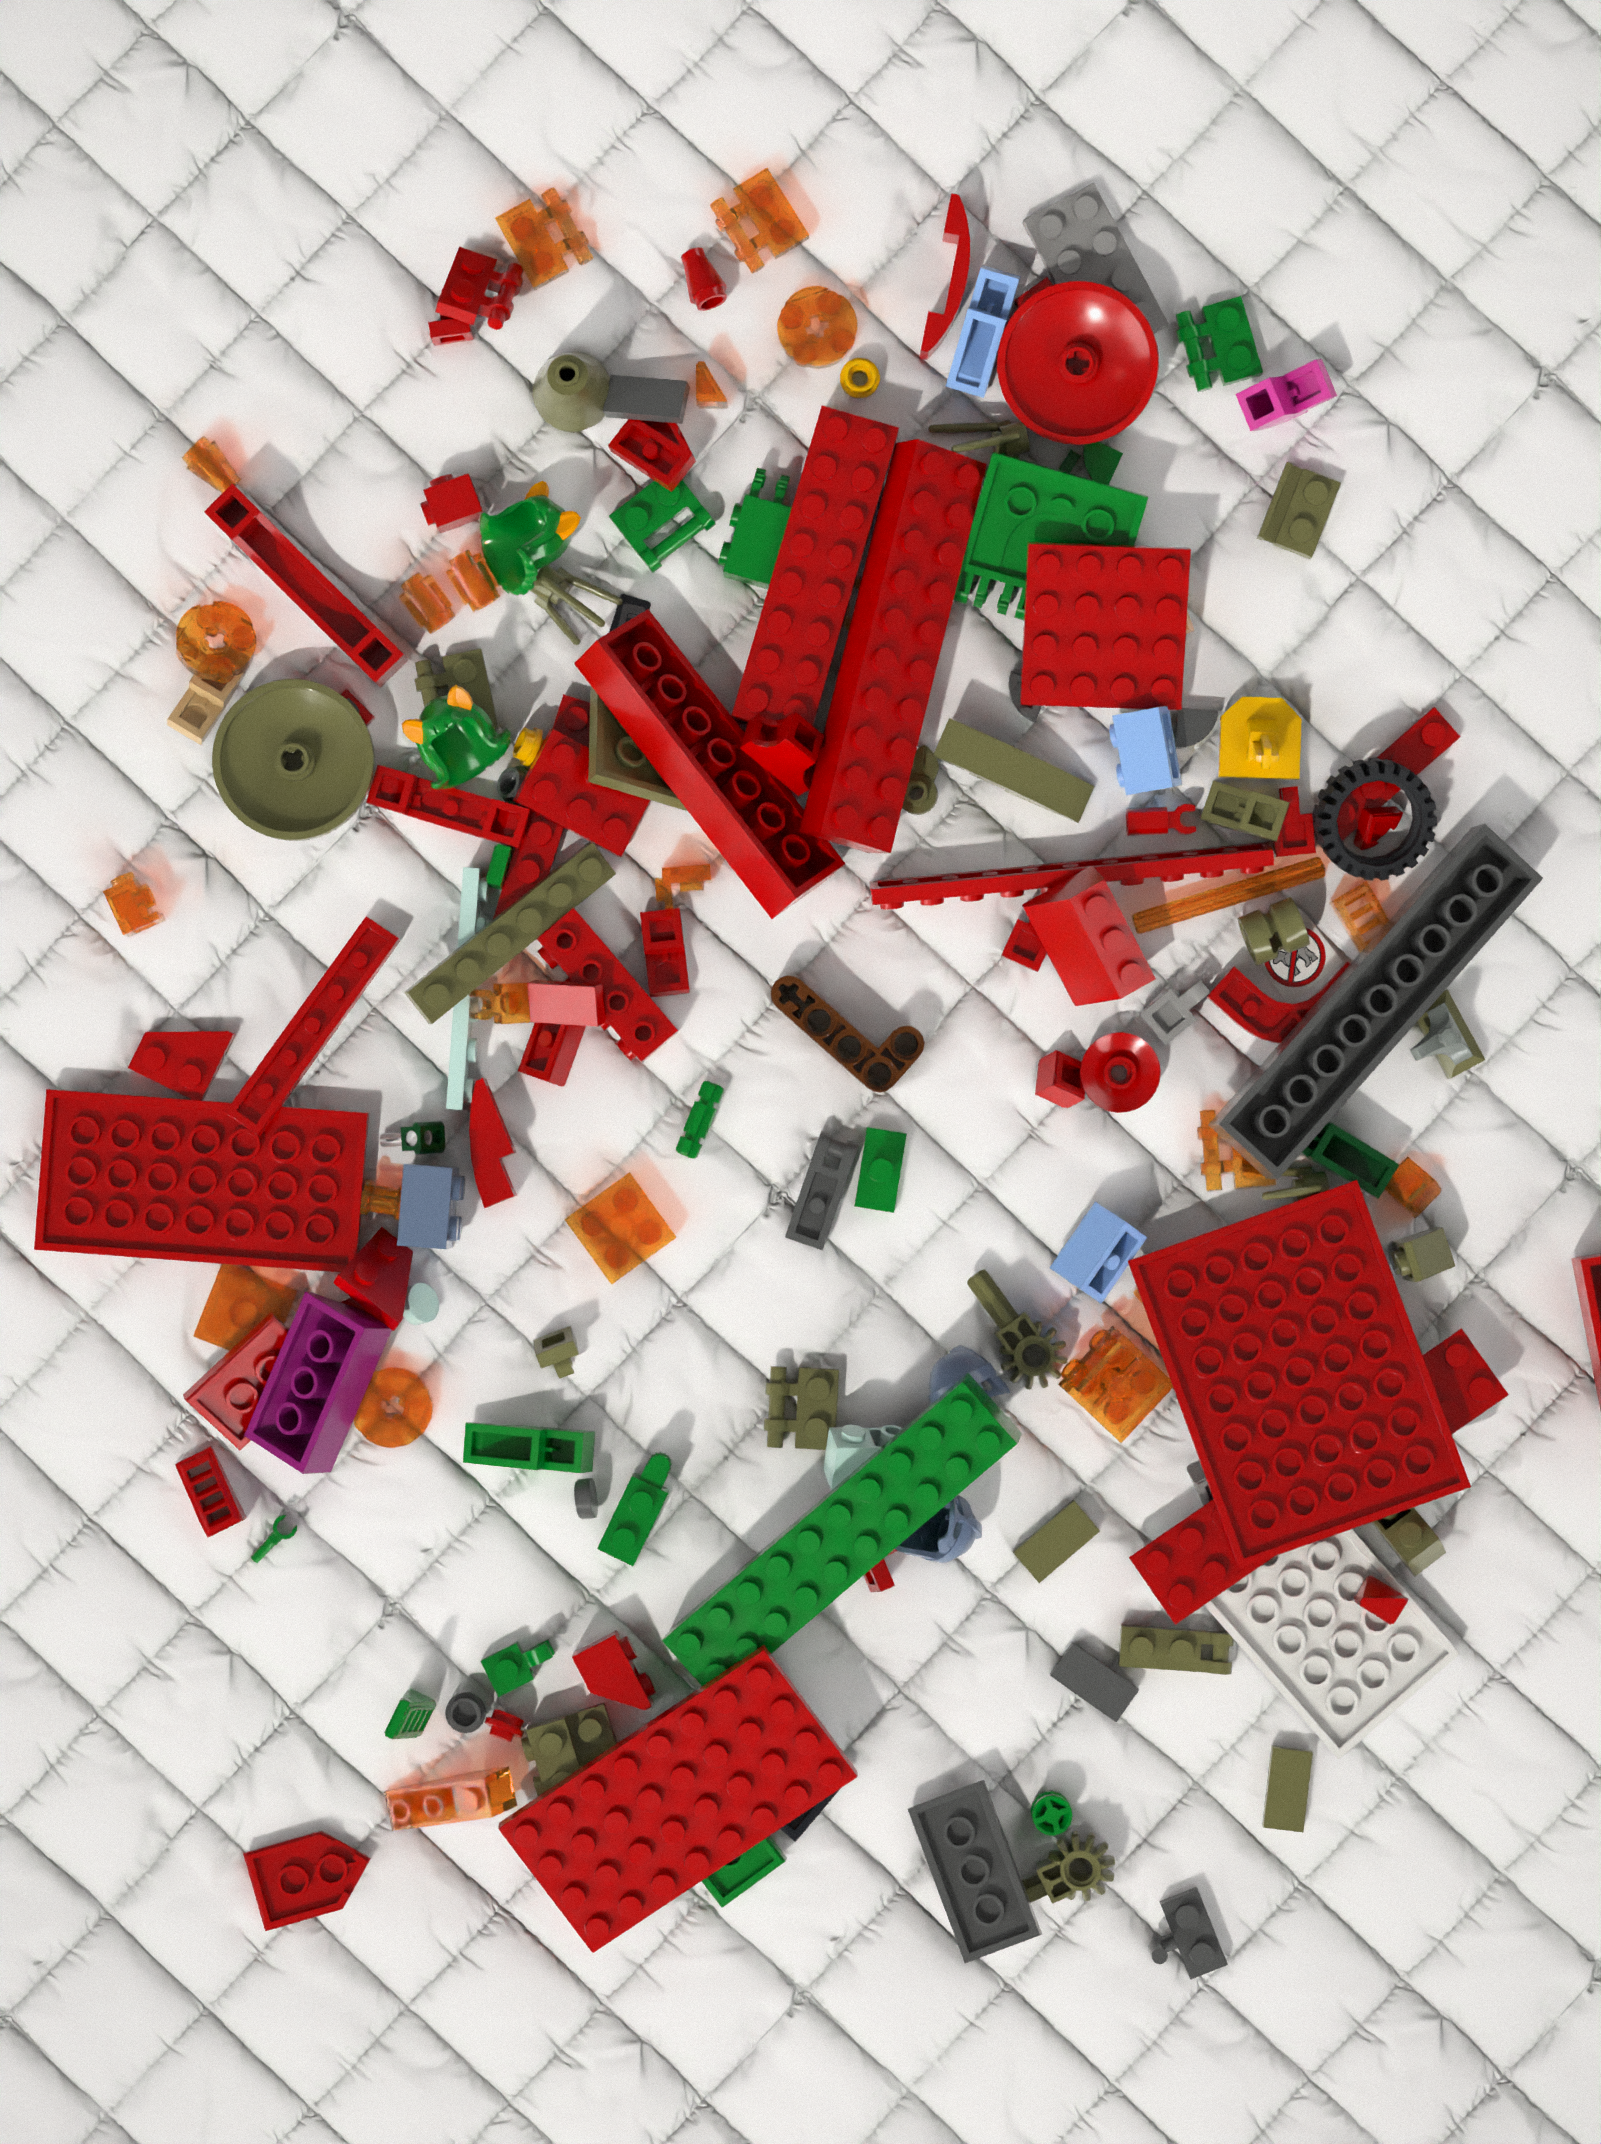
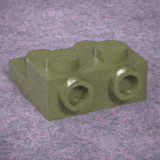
[521,1702,617,1796]

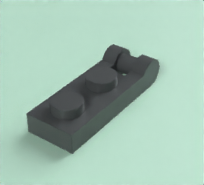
[785,1131,859,1251]

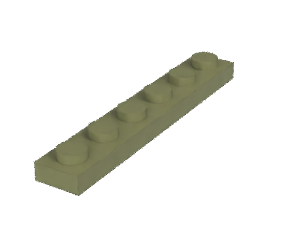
[404,842,616,1024]

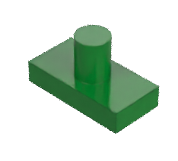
[854,1127,907,1213]

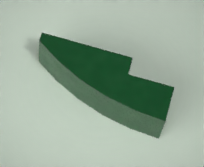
[1301,1122,1400,1199]

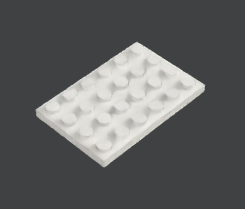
[1205,1529,1460,1760]

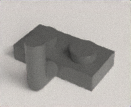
[1148,1887,1228,1980]

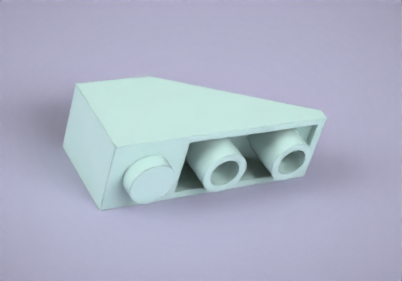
[823,1425,903,1490]

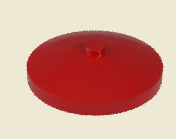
[997,281,1159,445]

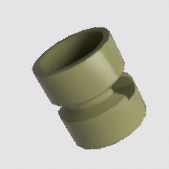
[1237,897,1310,966]

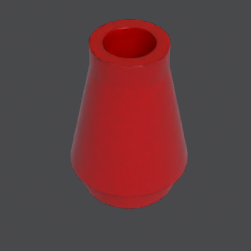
[681,247,727,311]

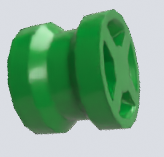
[1030,1790,1073,1836]

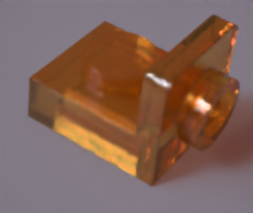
[655,864,712,909]

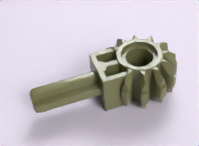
[967,1269,1068,1390]
[1022,1831,1115,1904]

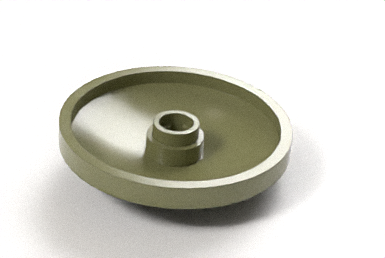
[212,679,375,841]

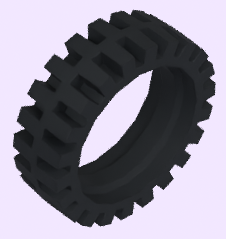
[1313,758,1437,881]

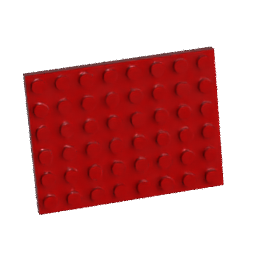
[1128,1180,1471,1569]

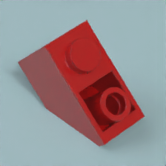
[572,1630,656,1710]

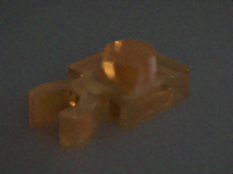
[469,982,534,1024]

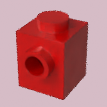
[420,473,484,533]

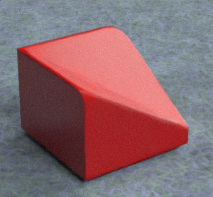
[1035,1050,1085,1108]
[1354,1575,1409,1625]

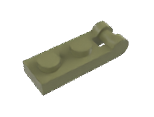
[1118,1624,1234,1675]

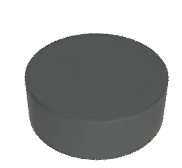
[574,1478,598,1519]

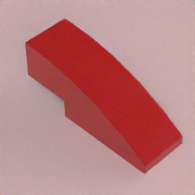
[469,1078,517,1208]

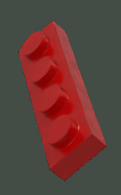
[1312,707,1461,841]

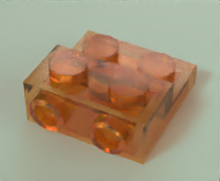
[1058,1325,1173,1443]

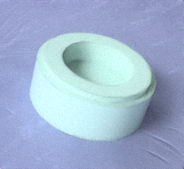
[403,1283,439,1325]

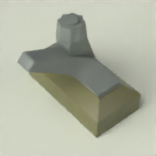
[1410,989,1485,1079]

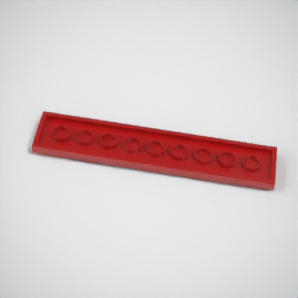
[1129,1328,1509,1625]

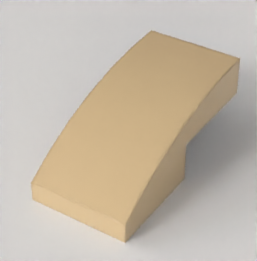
[167,651,245,745]

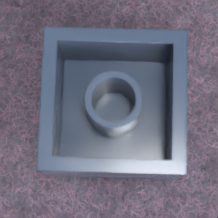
[397,1164,465,1249]

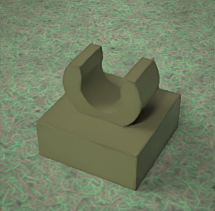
[533,1326,579,1379]

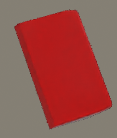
[518,1023,586,1087]

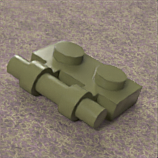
[414,648,499,729]
[764,1366,839,1450]

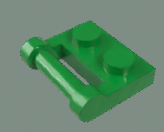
[609,480,716,573]

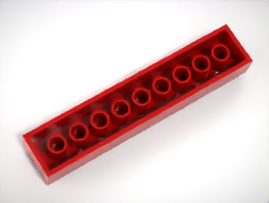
[799,439,987,853]

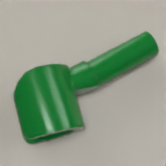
[251,1515,297,1563]

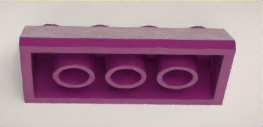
[244,1292,392,1474]

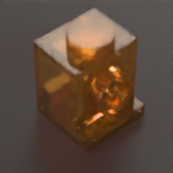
[103,872,166,937]

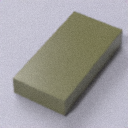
[1012,1499,1100,1583]
[1262,1745,1313,1833]

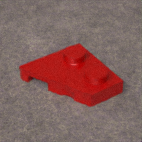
[607,419,696,492]
[128,1031,236,1101]
[333,1227,413,1331]

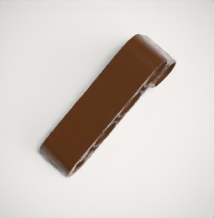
[771,975,925,1093]

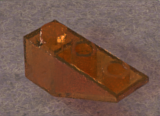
[384,1766,517,1831]

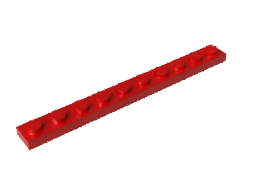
[869,842,1274,910]

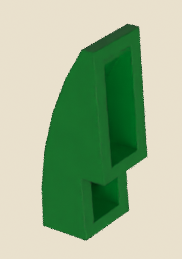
[463,1422,595,1473]

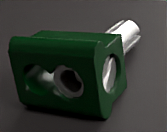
[380,1121,446,1154]

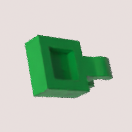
[480,1639,556,1697]

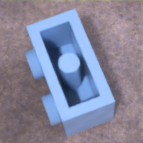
[1109,706,1182,795]
[1050,1202,1147,1304]

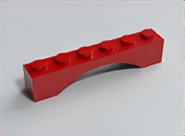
[204,483,408,688]

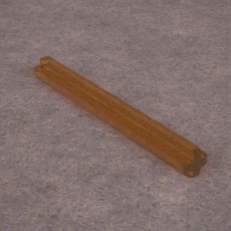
[1132,857,1326,934]

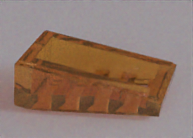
[1329,880,1389,954]

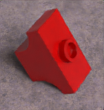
[740,711,824,796]

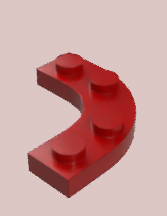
[1206,961,1351,1044]

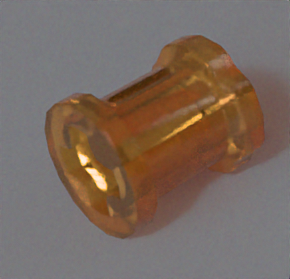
[361,1179,402,1221]

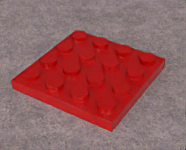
[1020,542,1191,710]

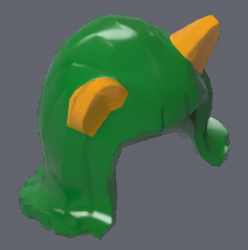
[480,481,581,596]
[402,685,511,790]

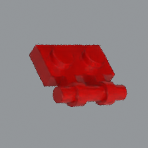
[435,246,523,330]

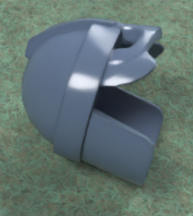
[928,1345,1010,1404]
[895,1495,982,1563]

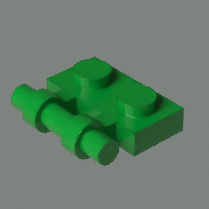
[1175,296,1263,392]

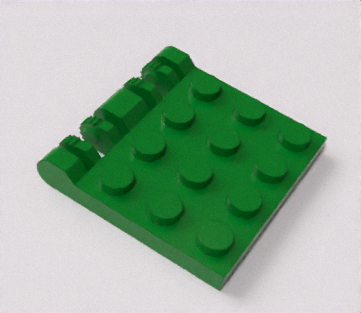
[953,451,1149,621]

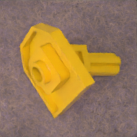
[1218,696,1302,780]

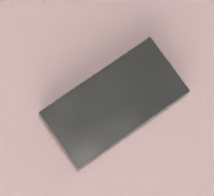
[603,375,690,424]
[1050,1642,1139,1722]

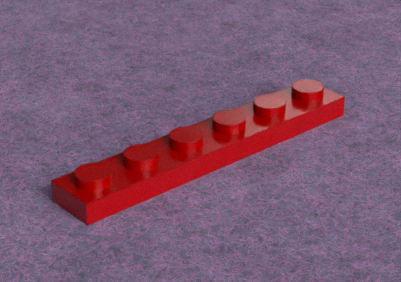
[493,694,590,919]
[225,916,400,1137]

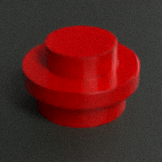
[484,1709,524,1742]

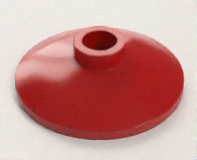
[1080,1032,1161,1113]

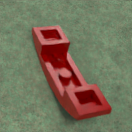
[919,193,970,360]
[366,765,531,849]

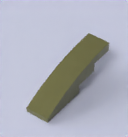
[933,718,1095,823]

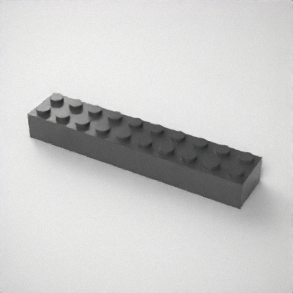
[1208,823,1543,1179]

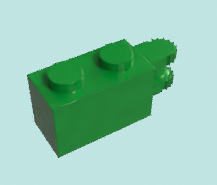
[718,468,792,590]
[597,1451,672,1566]

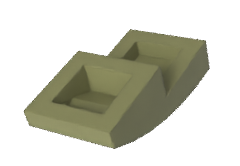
[1201,780,1290,842]

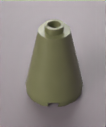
[533,352,610,433]

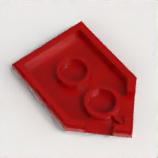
[243,1830,371,1931]

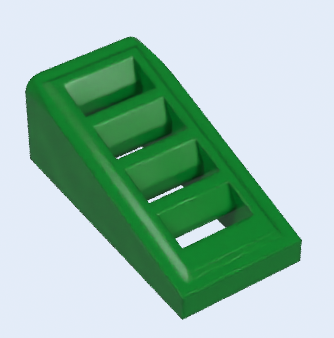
[384,1688,436,1739]

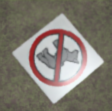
[1246,908,1343,1003]

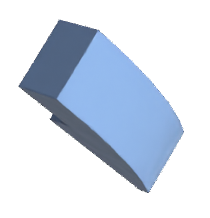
[945,265,1021,398]

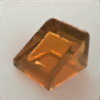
[696,361,728,409]
[1384,1157,1442,1218]

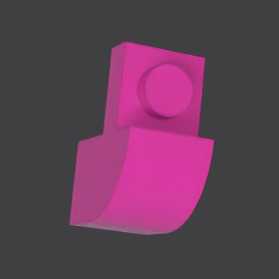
[1235,359,1337,431]

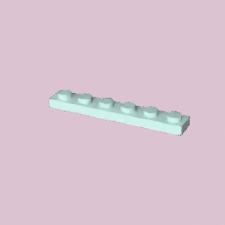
[446,867,489,1110]

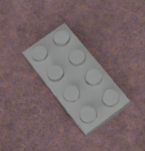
[1022,183,1169,334]

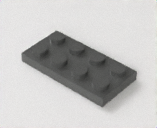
[908,1780,1042,1963]

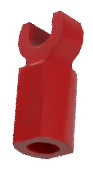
[1126,804,1196,836]

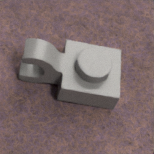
[1139,980,1210,1045]

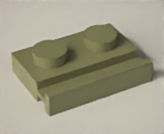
[1256,462,1341,559]

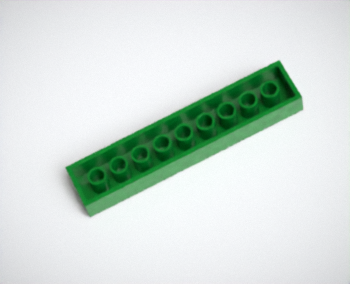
[662,1373,1022,1686]

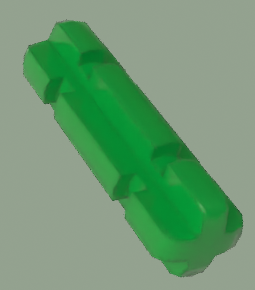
[676,1081,724,1159]

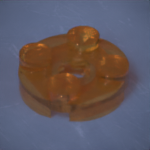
[777,286,857,369]
[176,601,256,683]
[354,1367,434,1448]

